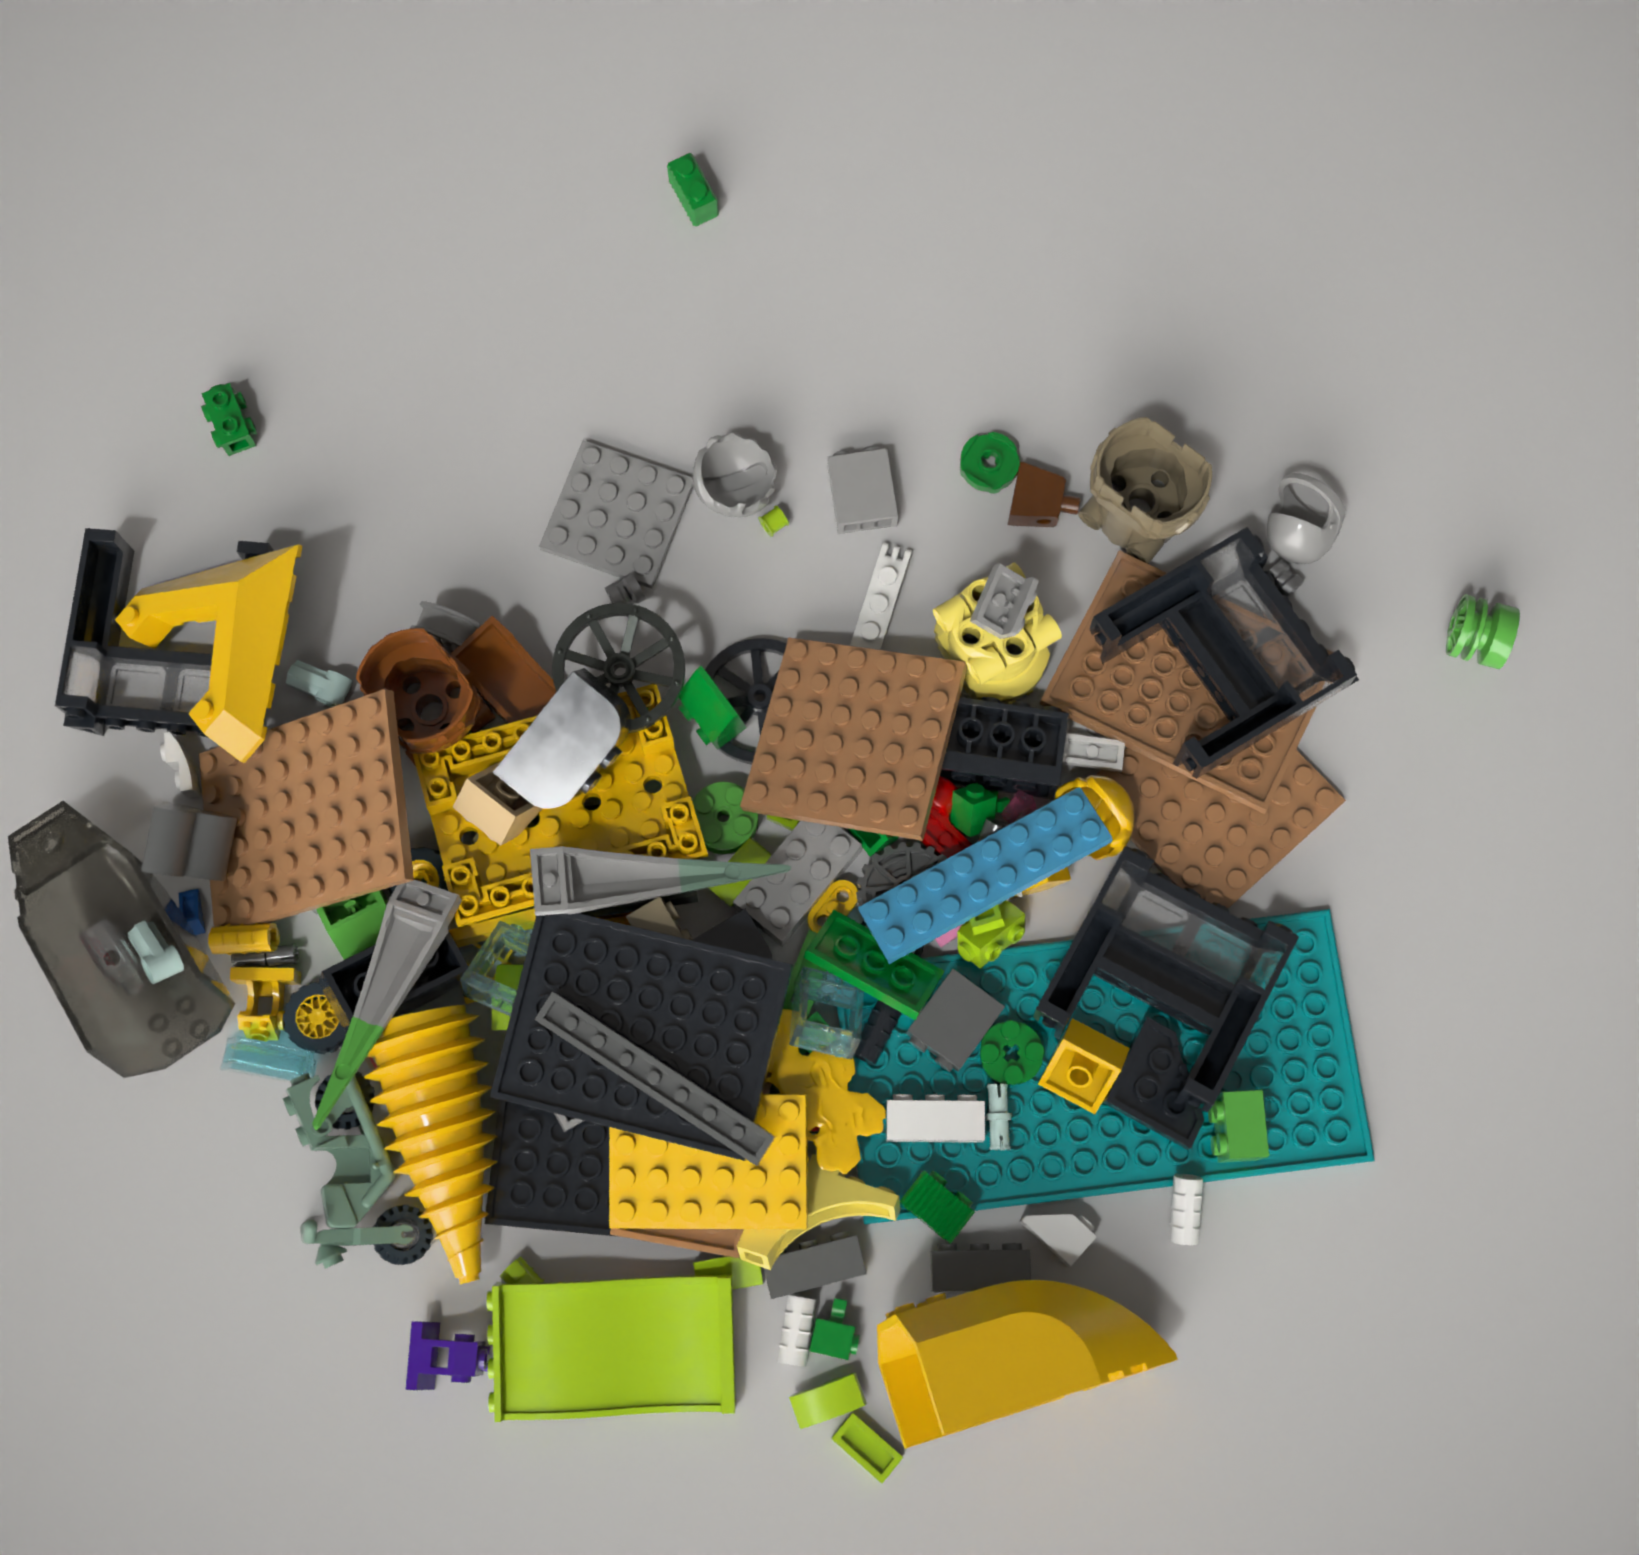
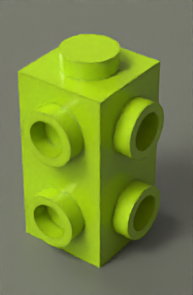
[957,900,1025,968]

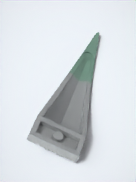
[530,847,791,916]

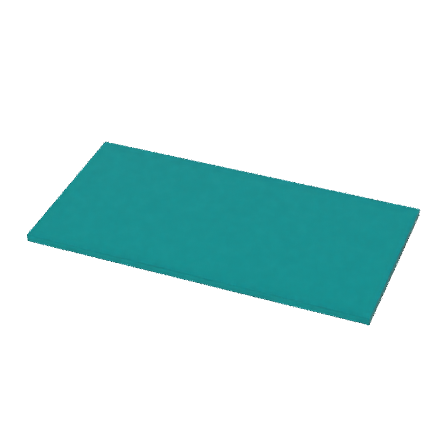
[833,909,1375,1225]

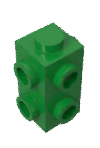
[201,383,257,456]

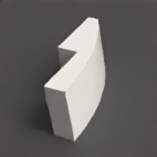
[160,732,201,798]

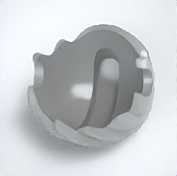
[693,433,777,517]

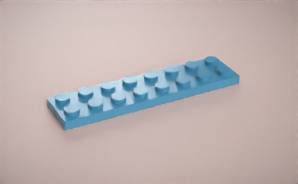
[858,787,1112,964]

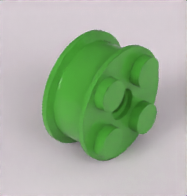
[692,782,758,854]

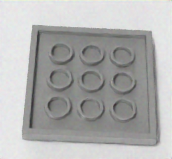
[539,440,694,589]

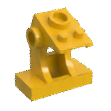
[230,967,301,1043]

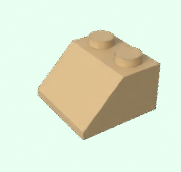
[453,761,543,846]

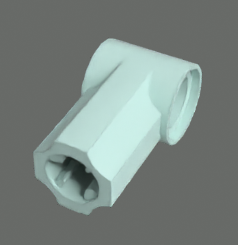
[286,660,353,707]
[128,920,184,984]

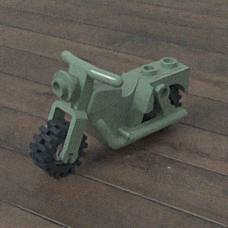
[282,1071,433,1269]

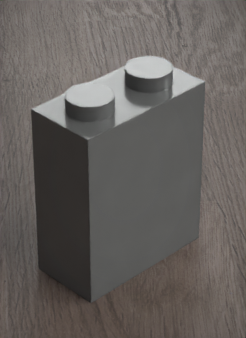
[907,969,1005,1072]

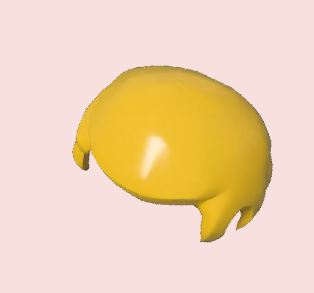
[1053,775,1134,860]

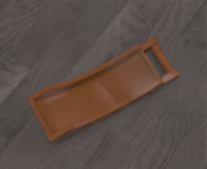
[450,615,556,724]

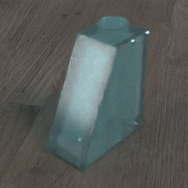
[220,1036,317,1082]

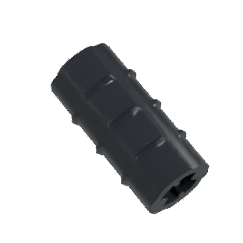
[852,1000,902,1066]

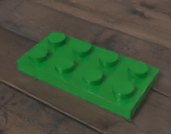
[803,910,945,1021]

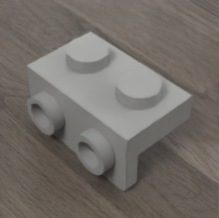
[970,563,1039,639]

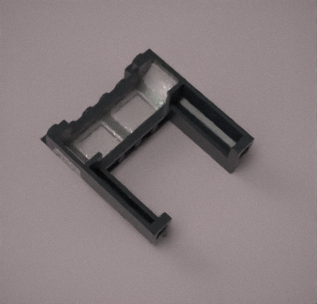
[55,528,274,738]

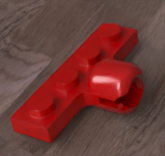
[919,776,973,859]

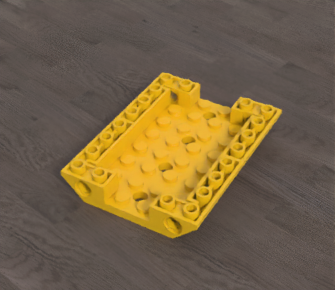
[413,684,708,927]

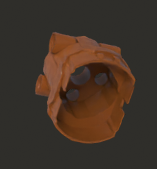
[356,628,496,766]

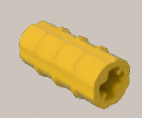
[208,923,280,955]

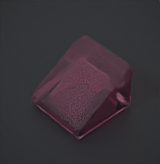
[1001,790,1037,825]

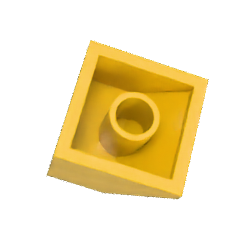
[1038,1018,1130,1114]

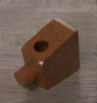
[1007,462,1081,527]

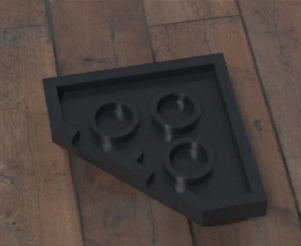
[1103,1017,1204,1150]

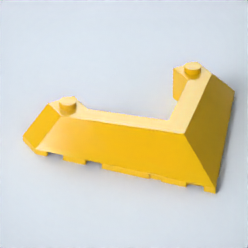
[115,544,303,763]

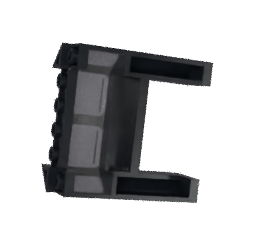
[1089,527,1359,779]
[1033,846,1299,1112]

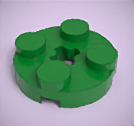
[960,432,1020,494]
[979,1020,1044,1086]

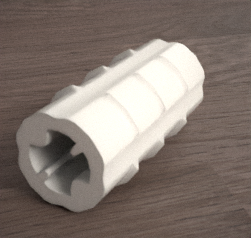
[1169,1174,1203,1245]
[778,1295,817,1367]

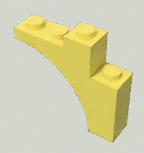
[737,1154,901,1270]

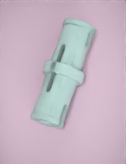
[986,1084,1012,1150]

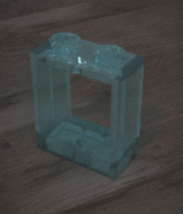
[460,921,531,1016]
[789,966,864,1060]

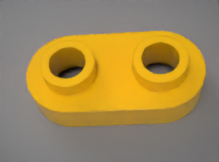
[808,880,858,933]

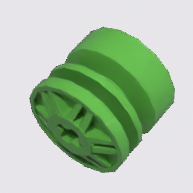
[1446,594,1520,670]

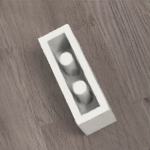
[886,1094,985,1143]

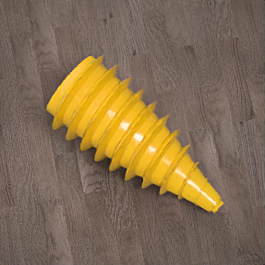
[364,1005,498,1284]

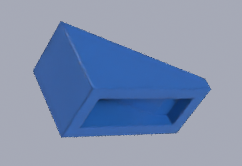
[179,889,206,937]

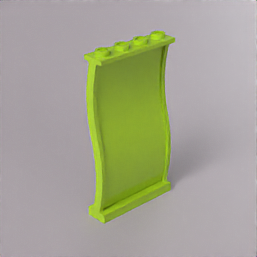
[487,1274,736,1422]

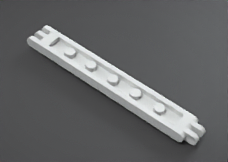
[850,542,912,650]

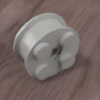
[410,601,482,654]

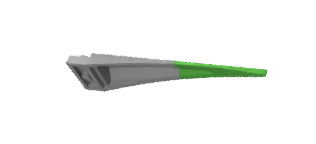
[312,880,462,1130]

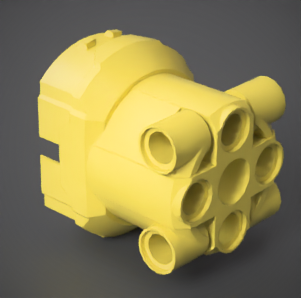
[933,562,1062,704]

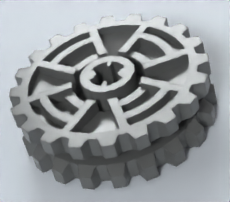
[856,842,947,944]

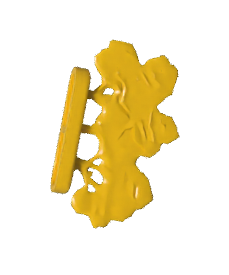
[765,1009,886,1174]

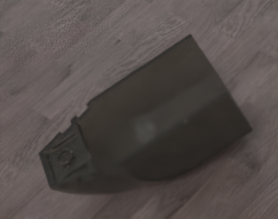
[8,801,236,1078]

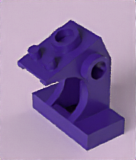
[405,1321,491,1390]

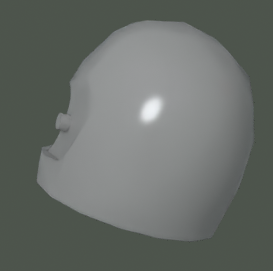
[1267,473,1346,564]

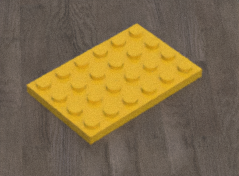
[609,1094,808,1229]

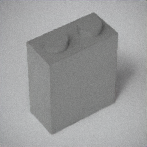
[827,447,898,534]

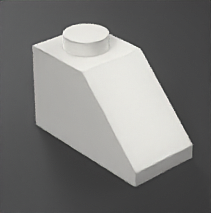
[1019,1214,1097,1267]

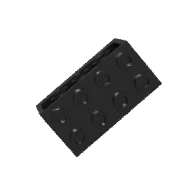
[940,693,1069,800]

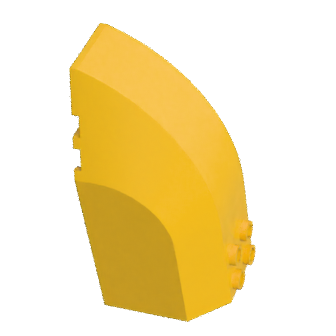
[877,1280,1178,1449]

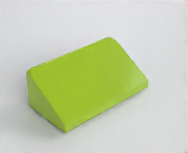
[693,1256,763,1290]

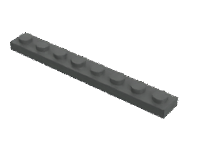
[534,991,776,1166]

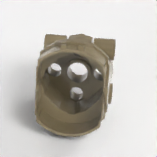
[1078,417,1212,564]

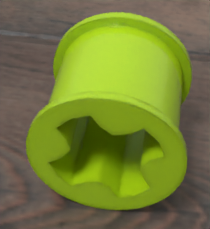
[758,505,789,537]

